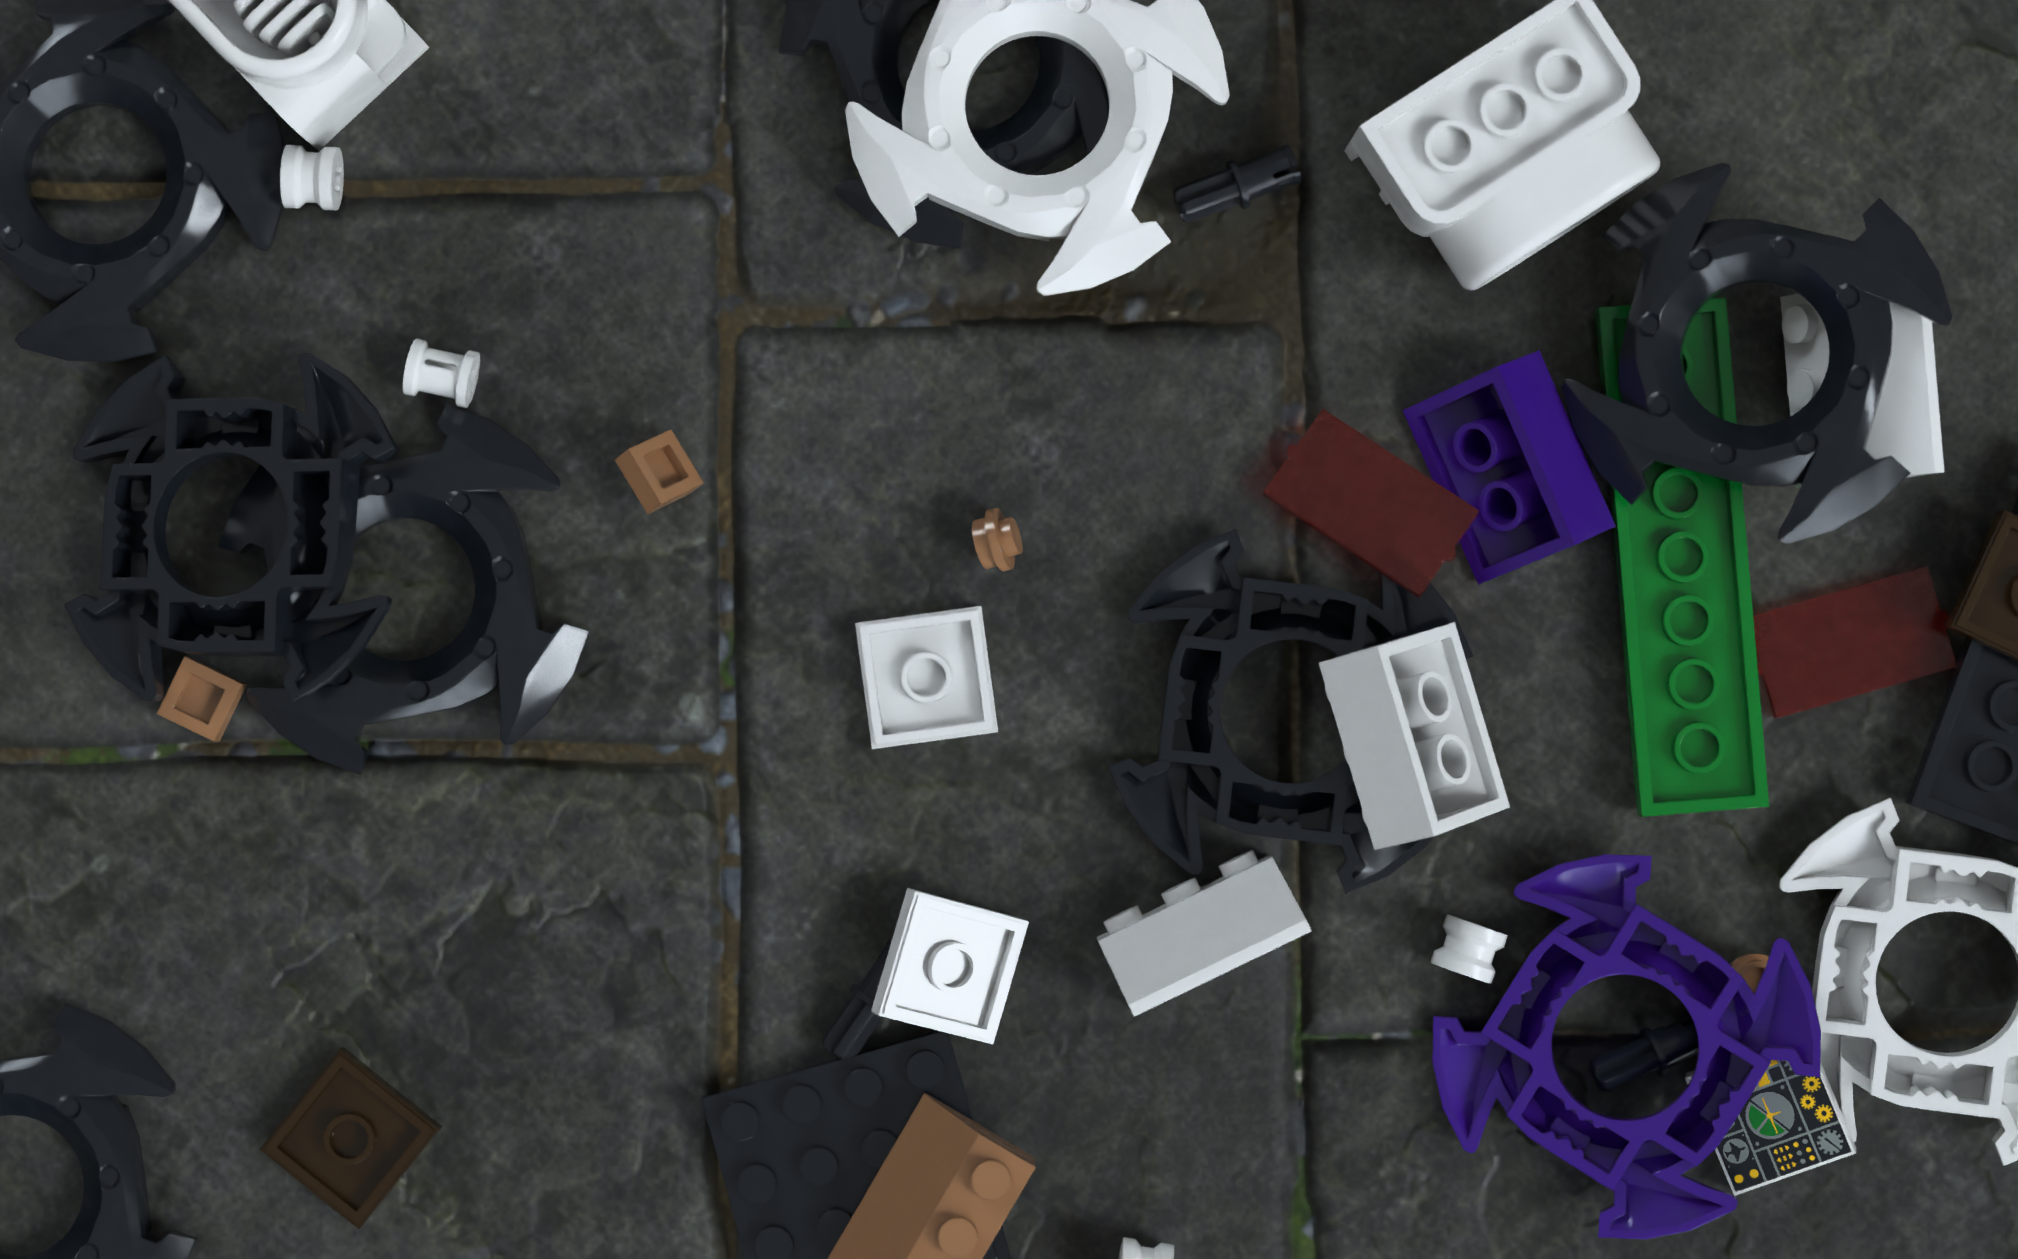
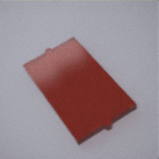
[1263,409,1479,598]
[1753,566,1956,718]

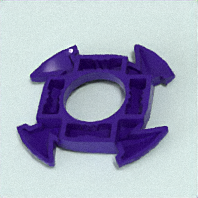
[1432,854,1821,1240]

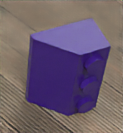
[1403,350,1616,585]

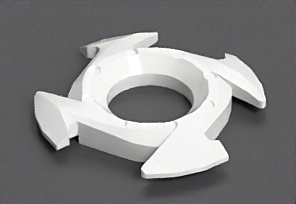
[845,0,1230,296]
[1779,798,2018,1166]

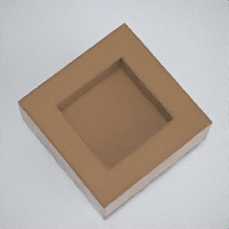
[615,429,704,514]
[157,656,247,742]

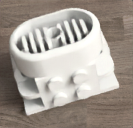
[169,0,429,150]
[1344,0,1660,290]

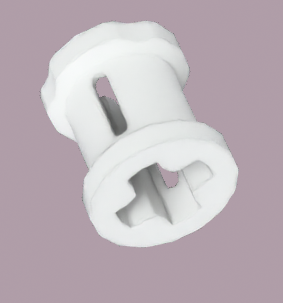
[403,338,480,408]

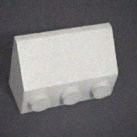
[1780,294,1944,487]
[1319,622,1510,850]
[1097,850,1311,1017]

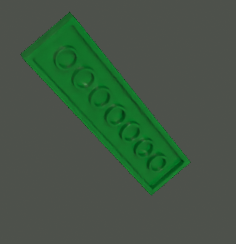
[1595,297,1769,817]

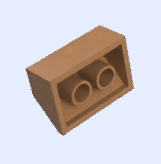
[827,1092,1036,1259]

